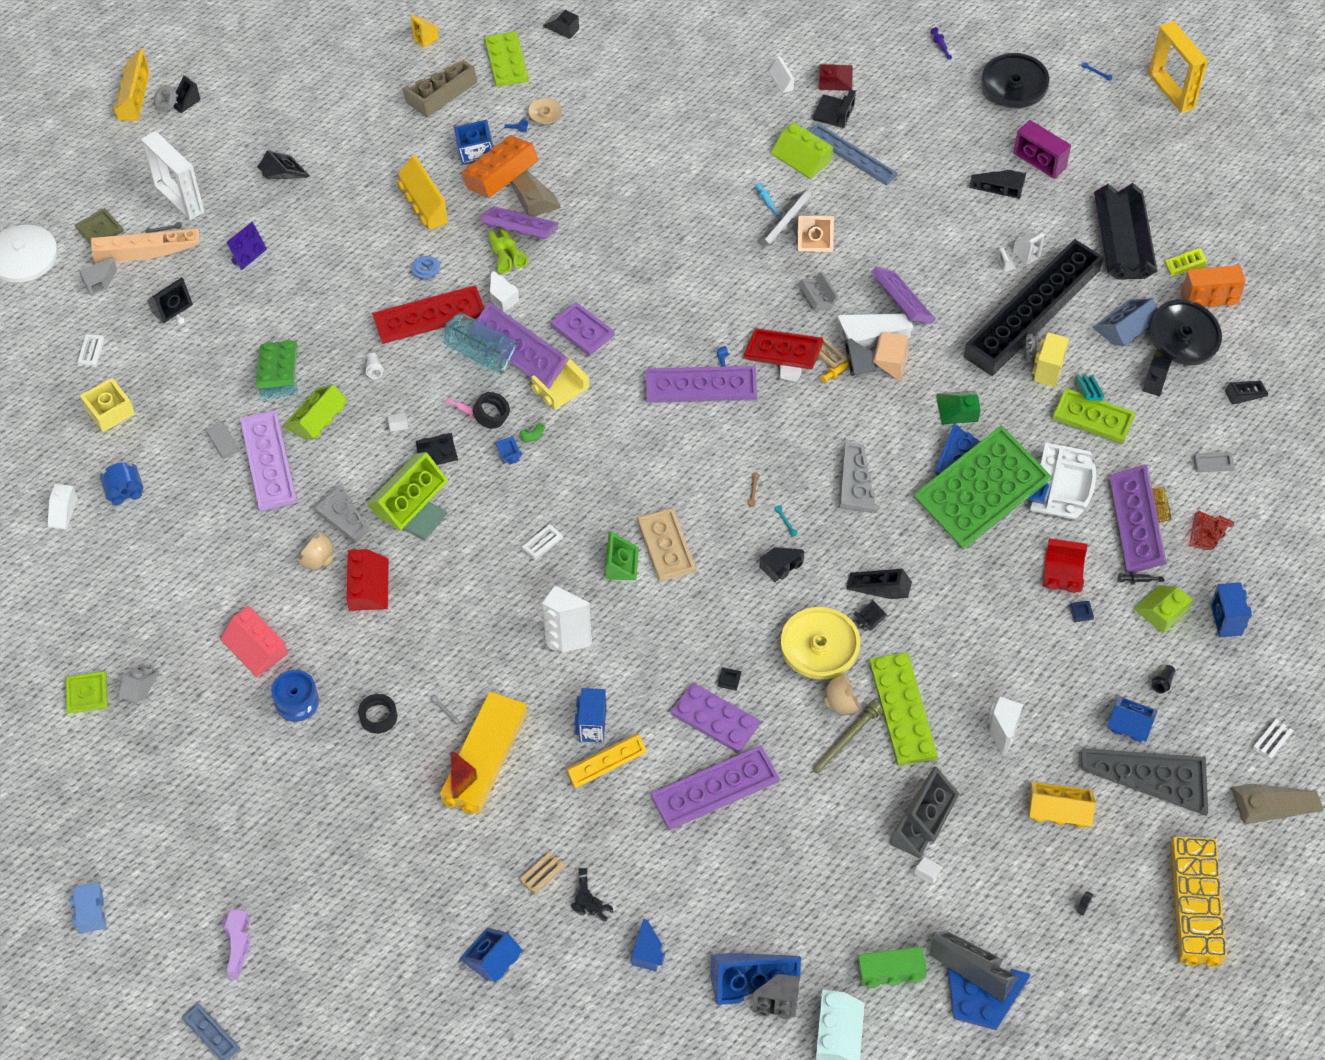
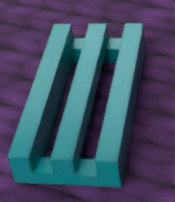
[1074,374,1104,401]

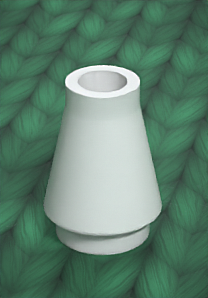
[365,353,384,379]

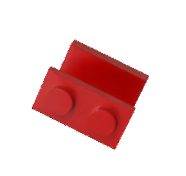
[1043,538,1088,593]

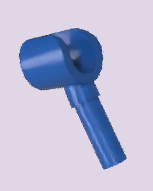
[504,119,528,132]
[717,346,729,367]

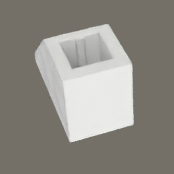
[490,271,519,312]

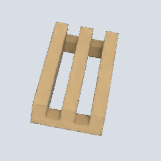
[818,337,848,368]
[520,851,565,895]

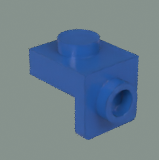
[495,436,523,465]

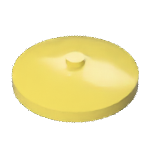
[781,607,860,679]

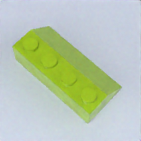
[367,452,449,531]

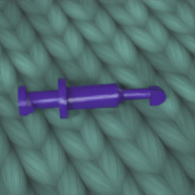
[930,27,952,60]

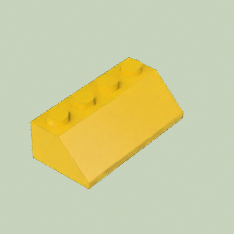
[114,49,150,121]
[397,155,448,231]

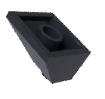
[257,150,310,179]

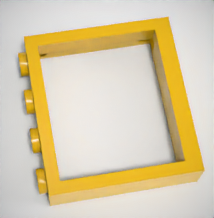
[1148,21,1208,113]

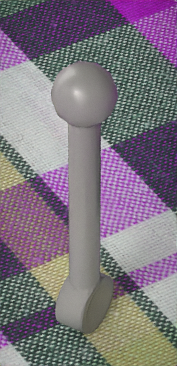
[430,695,460,725]

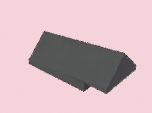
[891,767,960,858]
[930,930,1019,1003]

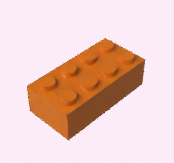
[461,135,539,198]

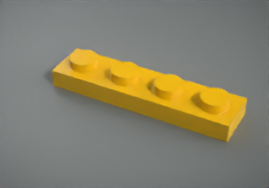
[566,733,647,788]

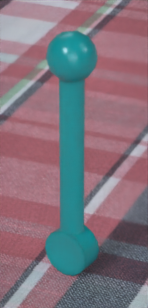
[775,505,797,537]

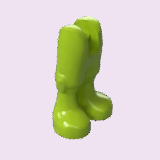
[488,227,529,274]

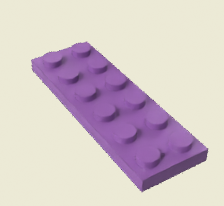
[469,302,569,389]
[646,366,757,402]
[1109,464,1167,574]
[651,745,780,830]

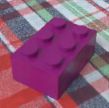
[1013,120,1071,179]

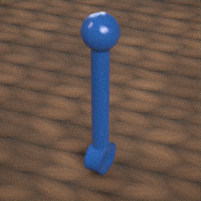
[1082,62,1112,81]

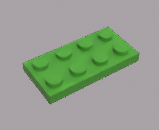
[256,340,298,389]

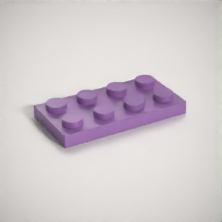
[481,206,559,239]
[871,266,936,324]
[671,682,761,754]

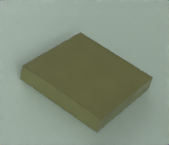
[75,208,124,244]

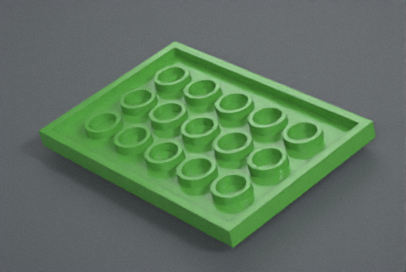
[914,425,1052,550]

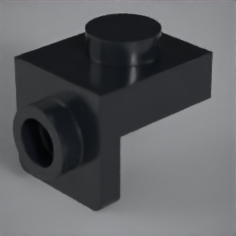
[853,600,887,631]

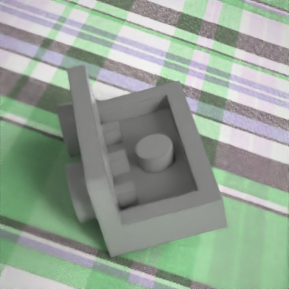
[799,272,839,310]

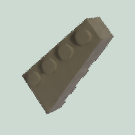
[402,60,477,117]

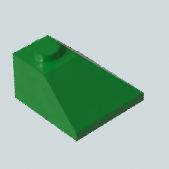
[936,391,981,425]

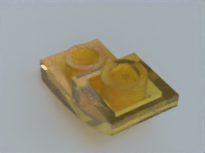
[1152,486,1172,523]

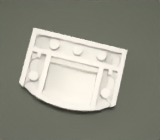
[1030,442,1096,520]

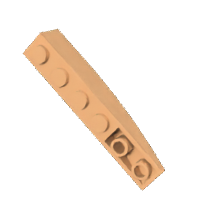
[91,229,199,264]

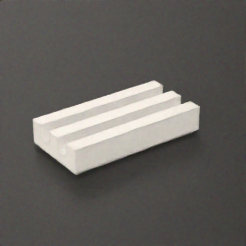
[77,334,104,367]
[522,524,563,561]
[1253,719,1293,761]

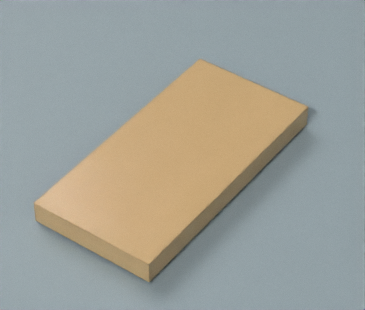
[637,508,696,582]

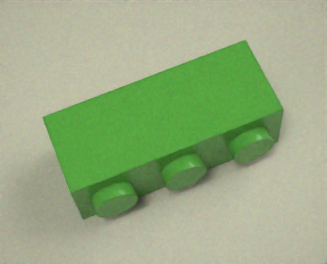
[857,947,927,988]

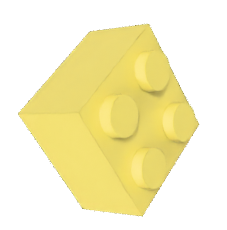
[1032,332,1069,387]
[80,378,135,432]

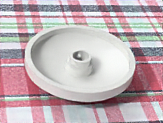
[0,224,58,282]

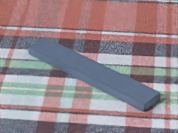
[809,123,898,186]

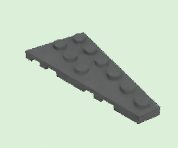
[1081,748,1208,816]

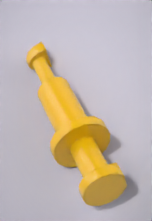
[820,362,848,384]

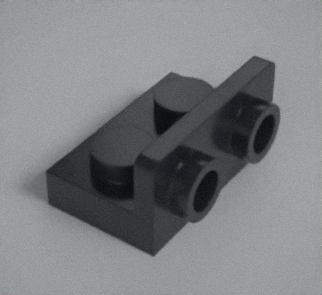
[415,433,458,465]

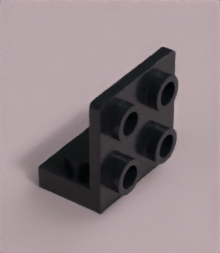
[813,89,856,128]

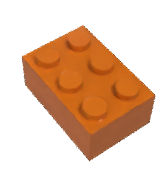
[1181,265,1246,307]

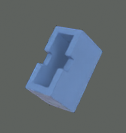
[70,882,106,934]

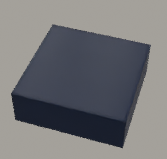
[1069,601,1094,622]

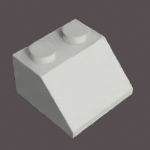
[987,697,1023,756]

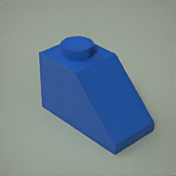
[631,919,665,972]

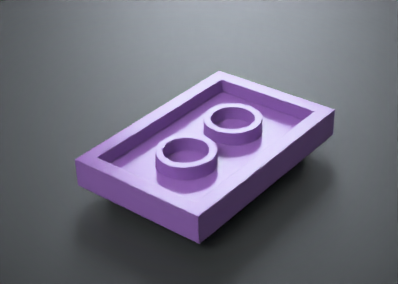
[551,302,615,356]

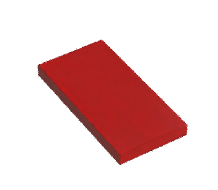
[743,328,824,370]

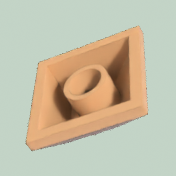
[797,214,834,252]

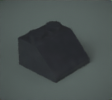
[147,277,193,323]

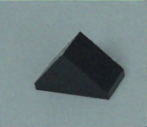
[174,75,201,113]

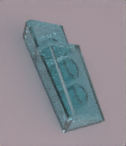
[444,312,518,375]

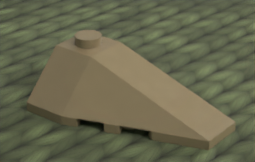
[510,170,561,216]

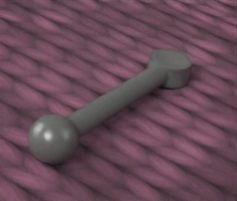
[145,222,182,233]

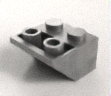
[752,974,800,1019]

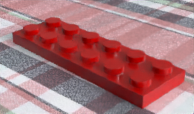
[372,285,484,344]

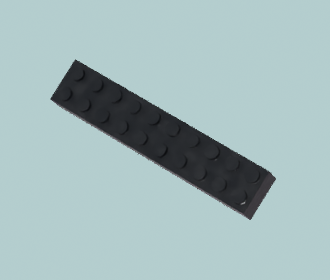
[964,239,1104,377]

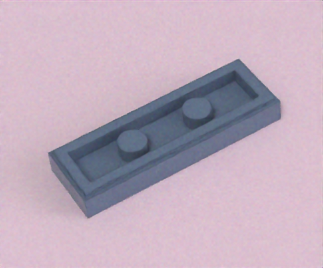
[182,1003,241,1060]

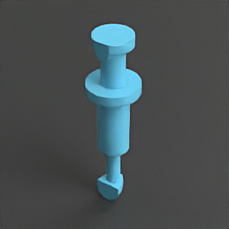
[755,182,780,216]

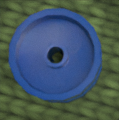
[271,670,319,722]

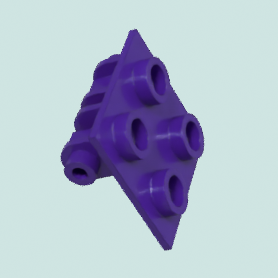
[226,222,267,270]

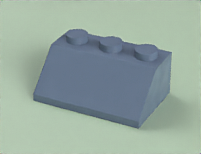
[1093,298,1158,346]

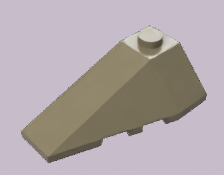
[1231,784,1324,825]

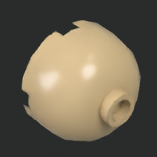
[297,531,334,570]
[824,674,860,715]

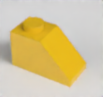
[410,15,439,48]

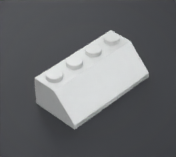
[542,586,592,652]

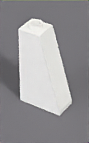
[837,314,913,349]

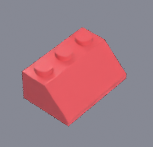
[220,605,288,677]

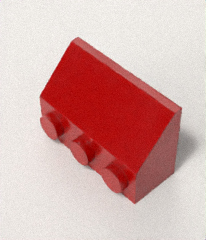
[346,549,389,611]

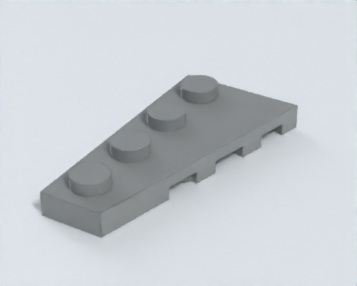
[758,190,812,247]
[839,441,878,513]

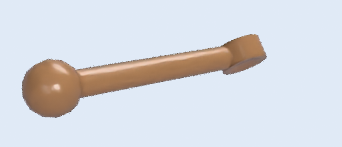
[748,473,760,507]

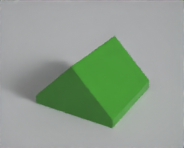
[606,531,639,580]

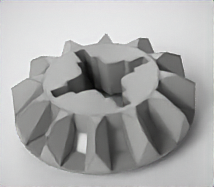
[154,85,178,112]
[1026,334,1037,363]

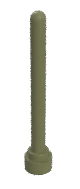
[813,700,884,773]

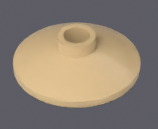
[528,98,562,124]

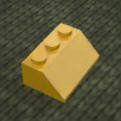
[1029,781,1096,828]

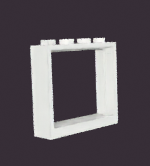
[141,131,204,221]

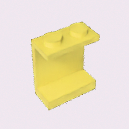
[531,355,589,410]

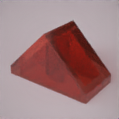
[451,752,477,799]

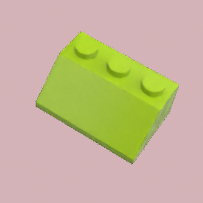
[771,122,833,179]
[282,384,348,440]

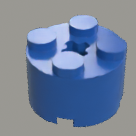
[100,462,143,505]

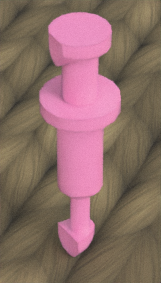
[446,398,474,419]

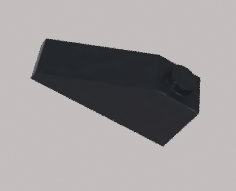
[969,170,1026,199]
[1142,349,1172,396]
[846,569,912,599]

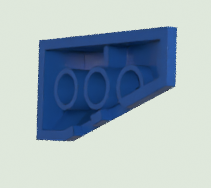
[710,953,801,1005]

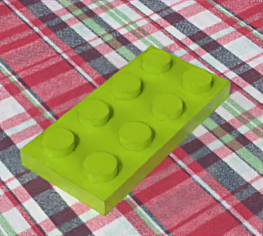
[484,31,529,87]
[1053,388,1136,444]

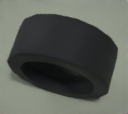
[473,392,510,429]
[358,694,398,734]

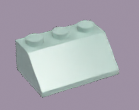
[816,990,865,1060]

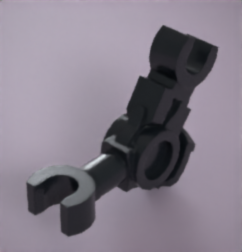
[571,868,613,922]

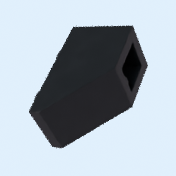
[759,547,804,582]

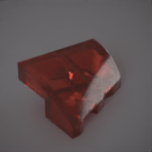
[1189,511,1234,550]

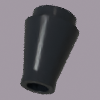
[1151,665,1176,694]

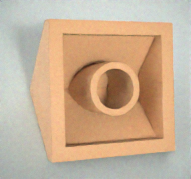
[873,332,909,380]

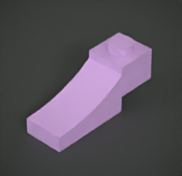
[223,909,251,980]

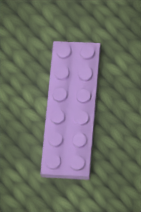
[240,410,297,511]

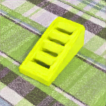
[1165,248,1207,276]

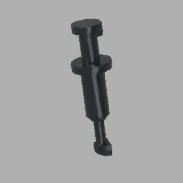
[1118,571,1165,585]

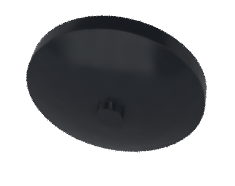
[981,53,1050,108]
[1149,299,1222,365]

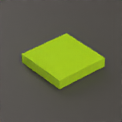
[65,671,108,714]

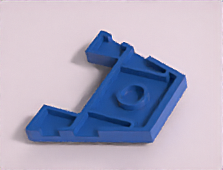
[948,967,1030,1030]

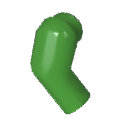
[519,422,546,443]

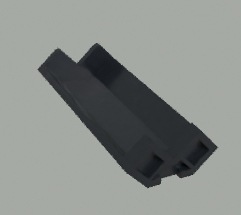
[1094,183,1158,280]

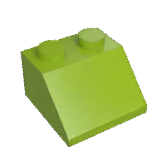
[1134,585,1193,634]

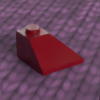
[819,64,853,91]

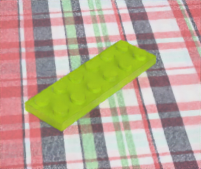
[869,652,938,766]

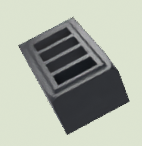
[1225,380,1268,404]

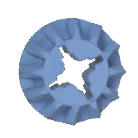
[412,256,440,280]

